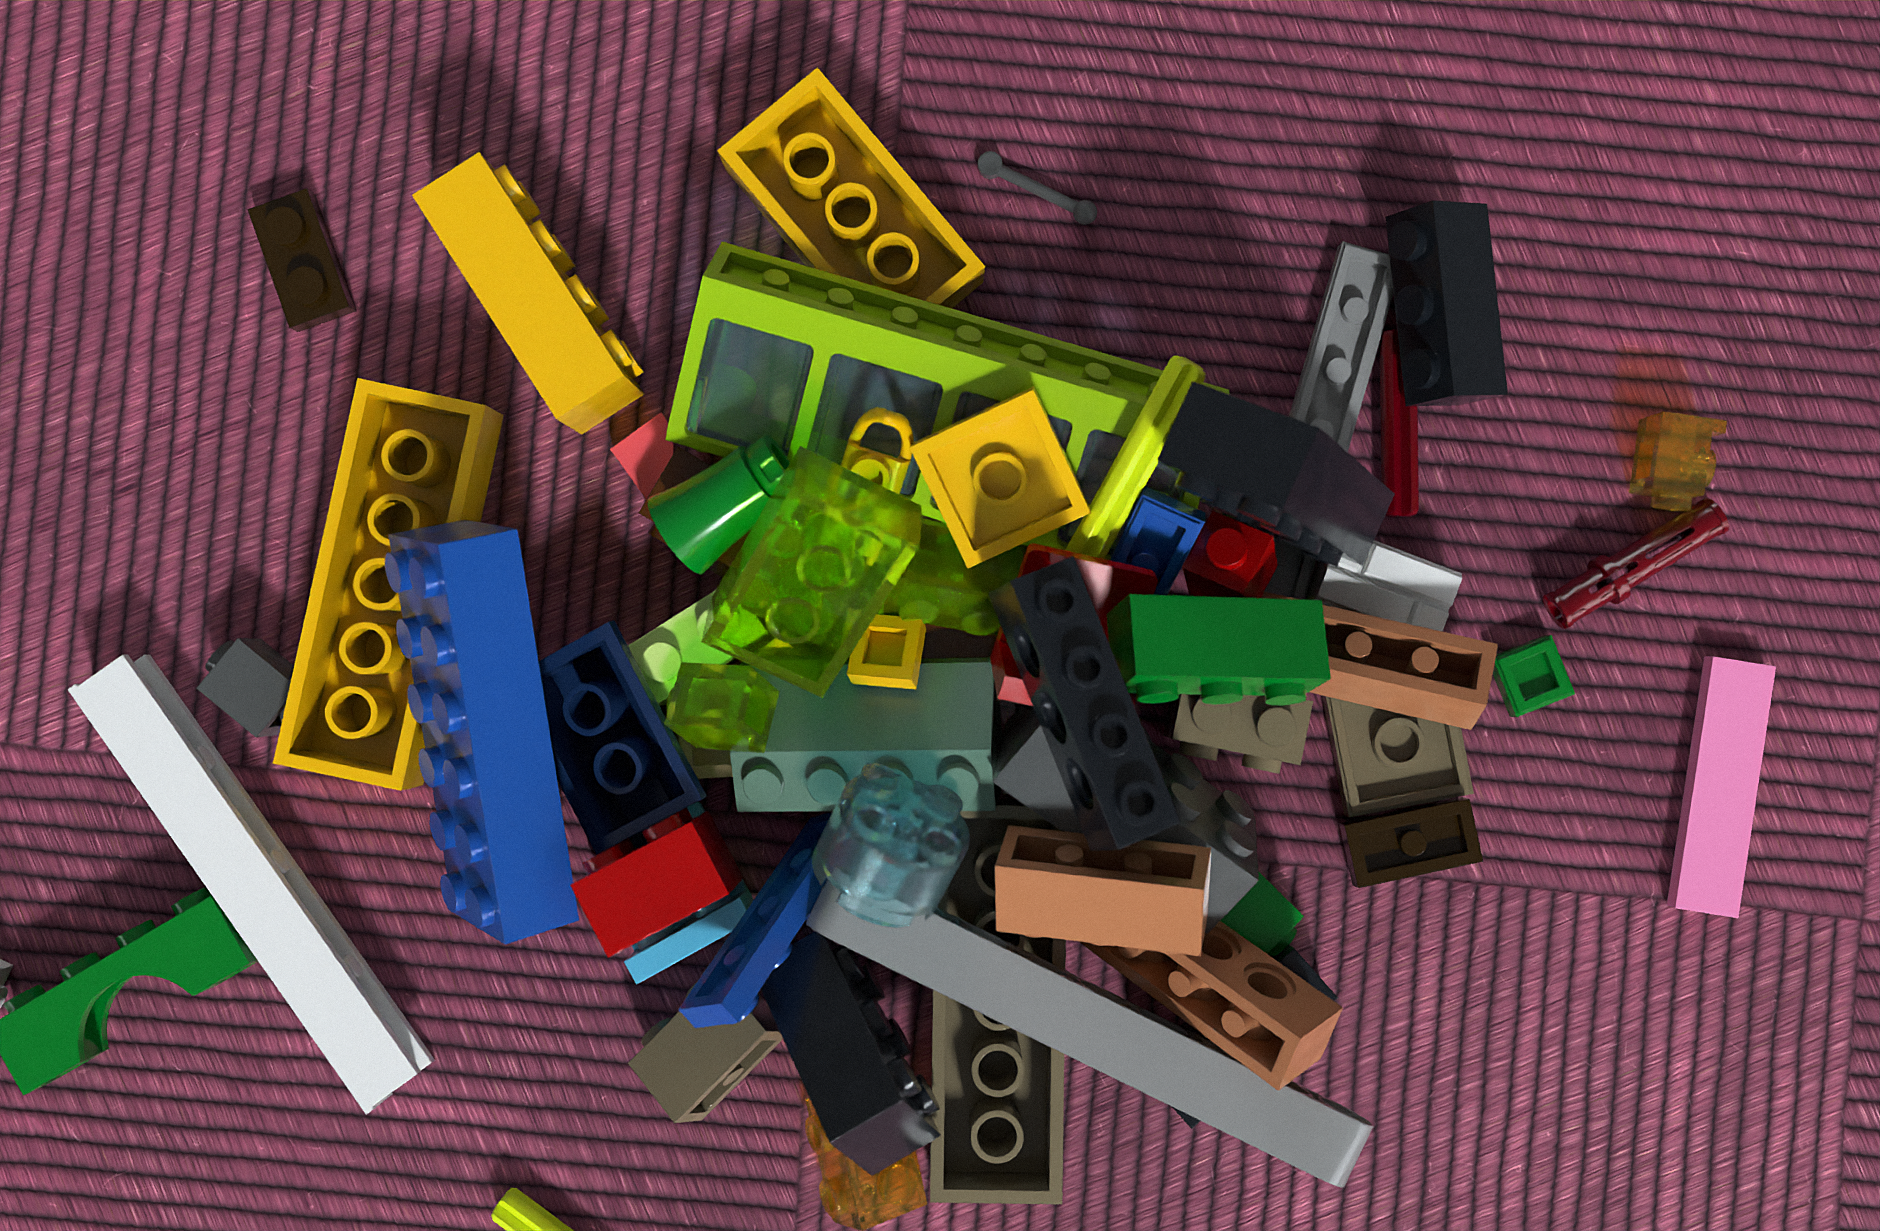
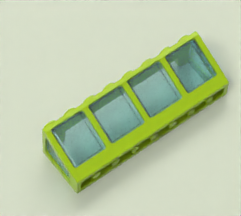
[665,241,1229,560]

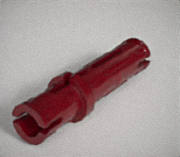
[1542,498,1729,630]

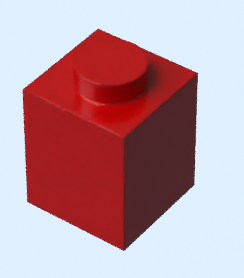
[1182,511,1278,598]

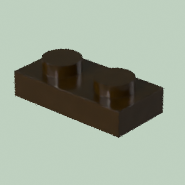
[247,188,357,332]
[1339,797,1483,888]

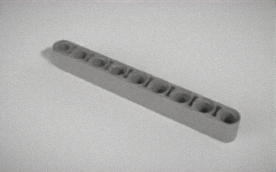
[806,861,1373,1187]

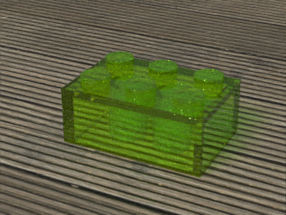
[701,446,922,698]

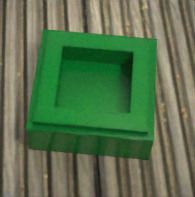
[1493,635,1575,717]

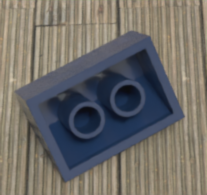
[539,620,707,854]

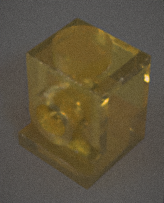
[1629,411,1727,511]

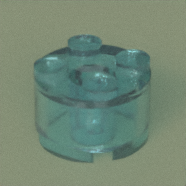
[812,763,970,928]

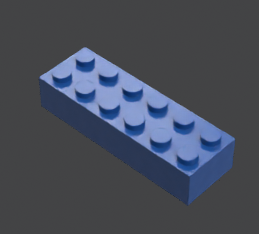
[385,520,579,945]

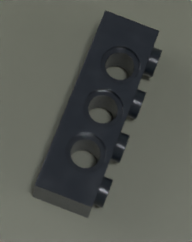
[988,556,1181,851]

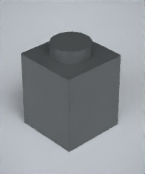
[196,638,294,738]

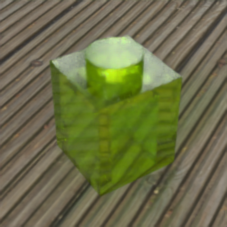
[664,662,780,753]

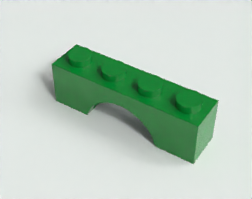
[0,887,258,1096]

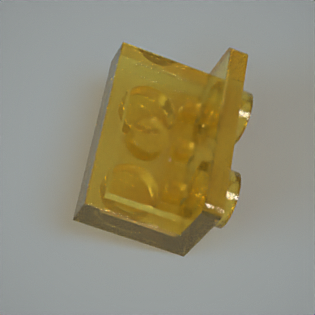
[805,1098,928,1231]

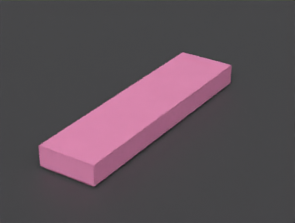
[1667,656,1776,918]

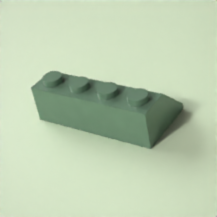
[730,657,1002,812]

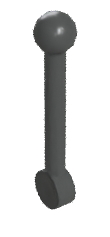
[978,151,1098,225]

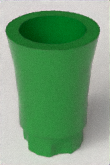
[647,435,803,574]

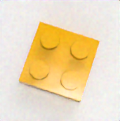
[909,386,1091,568]

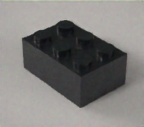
[760,931,941,1176]

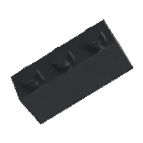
[1385,200,1508,407]

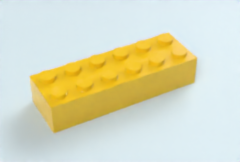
[273,378,504,791]

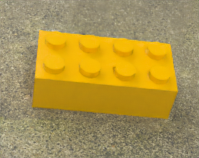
[717,67,985,308]
[412,152,644,435]

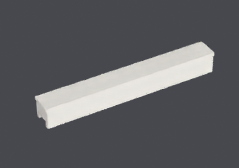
[67,654,435,1114]

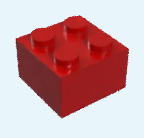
[570,807,743,958]

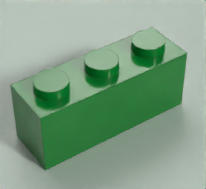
[1106,594,1331,705]

